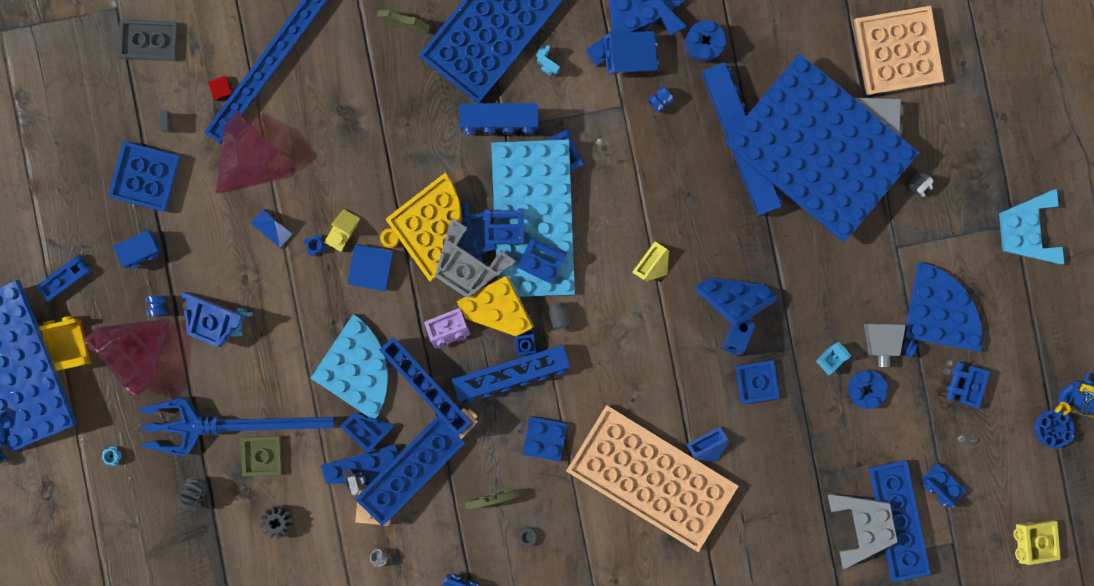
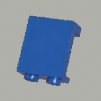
[604,31,659,75]

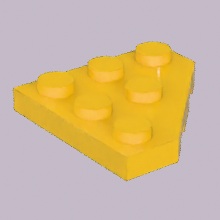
[457,275,534,336]

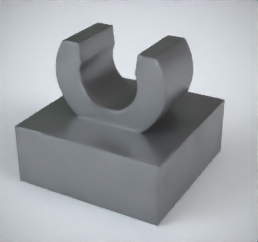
[906,171,934,197]
[342,469,366,495]

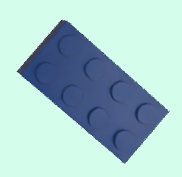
[459,103,538,135]

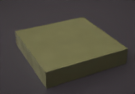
[241,436,282,477]

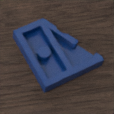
[340,413,394,453]

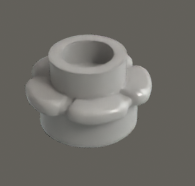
[370,549,388,567]

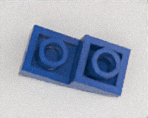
[514,313,536,356]

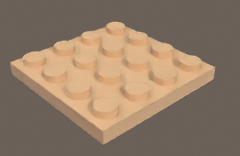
[854,6,944,96]

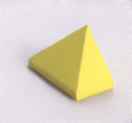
[632,242,669,282]

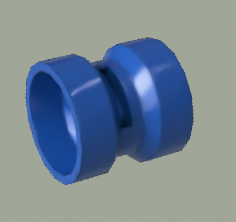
[647,86,674,113]
[146,295,167,316]

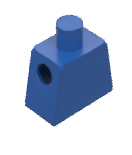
[720,316,755,356]

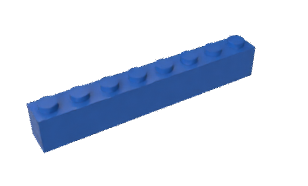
[701,62,782,216]

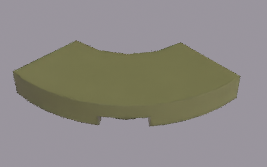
[376,9,430,33]
[465,489,519,510]

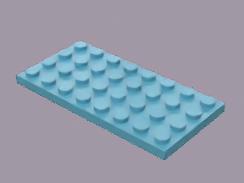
[491,140,575,297]

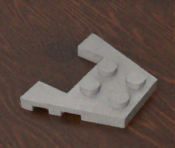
[435,217,515,298]
[828,493,898,569]

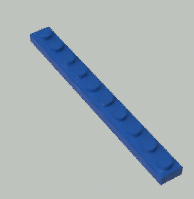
[204,0,328,144]

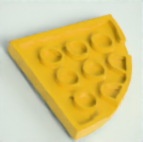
[385,173,462,281]

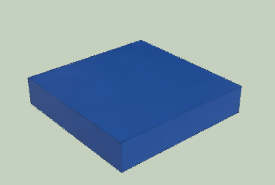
[735,360,780,404]

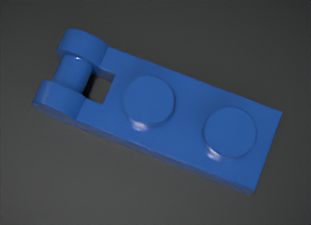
[35,254,92,302]

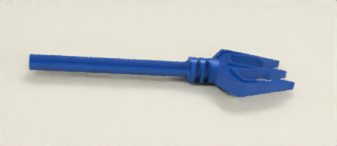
[139,397,335,456]

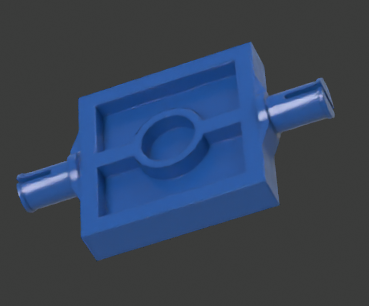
[458,203,496,262]

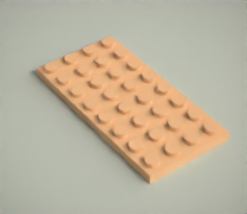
[566,405,738,552]

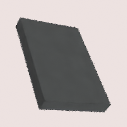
[118,19,179,61]

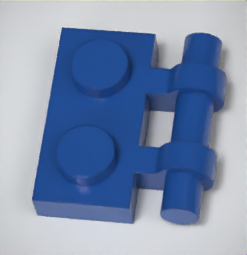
[946,362,990,408]

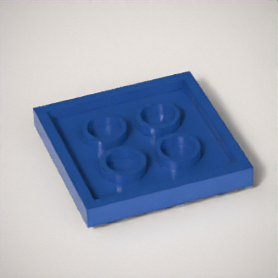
[108,141,181,212]

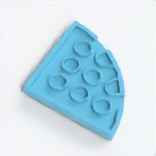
[311,314,388,419]

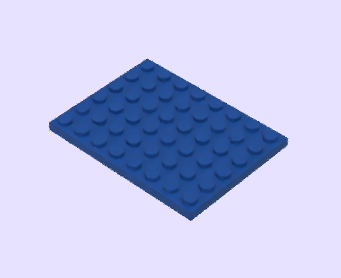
[724,53,919,243]

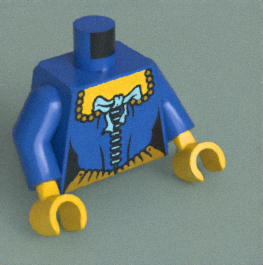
[1055,372,1094,419]

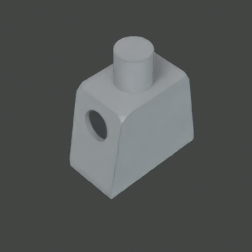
[864,324,905,367]

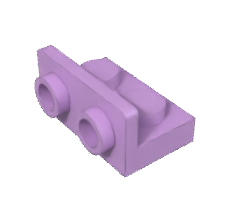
[424,308,470,349]

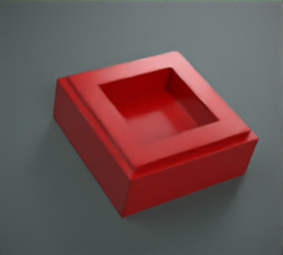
[208,75,233,101]

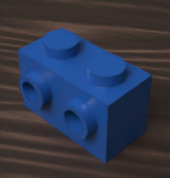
[113,230,163,270]

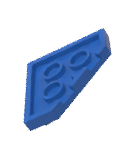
[695,278,778,327]

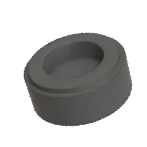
[518,527,537,547]

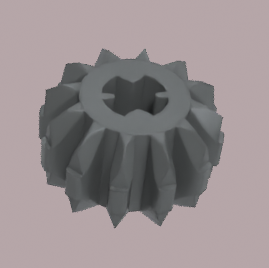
[178,477,207,512]
[260,506,293,539]

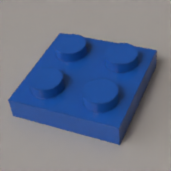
[523,416,567,462]

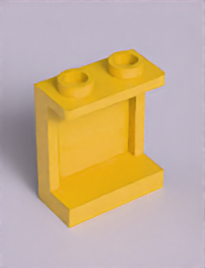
[39,316,91,371]

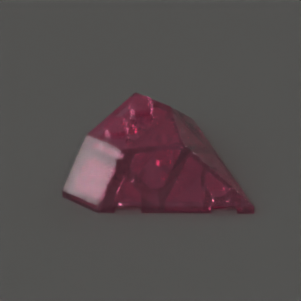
[216,111,296,193]
[83,319,170,399]

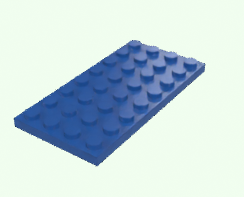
[418,0,563,103]
[0,280,77,452]

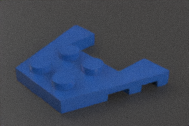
[609,0,686,36]

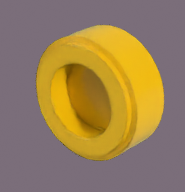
[380,228,400,248]

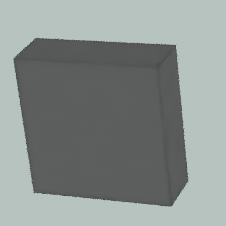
[160,111,172,133]

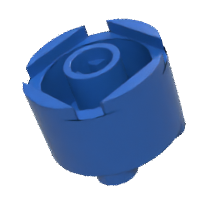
[685,20,726,62]

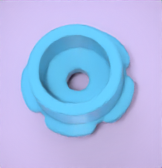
[102,447,122,466]

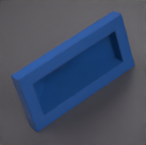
[251,209,293,248]
[686,427,729,462]

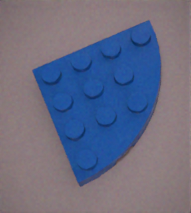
[903,262,982,352]

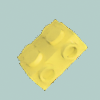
[1014,520,1061,565]

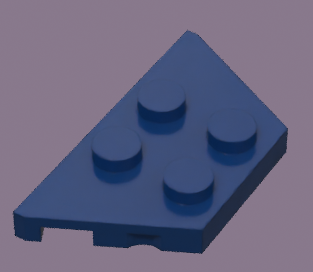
[182,292,245,347]

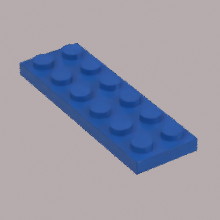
[354,415,465,526]
[868,460,931,582]

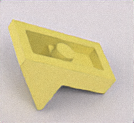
[324,209,361,252]

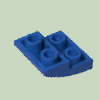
[348,243,393,292]

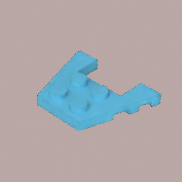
[999,189,1064,264]

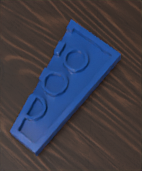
[321,444,399,484]

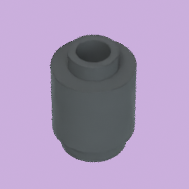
[548,302,572,332]

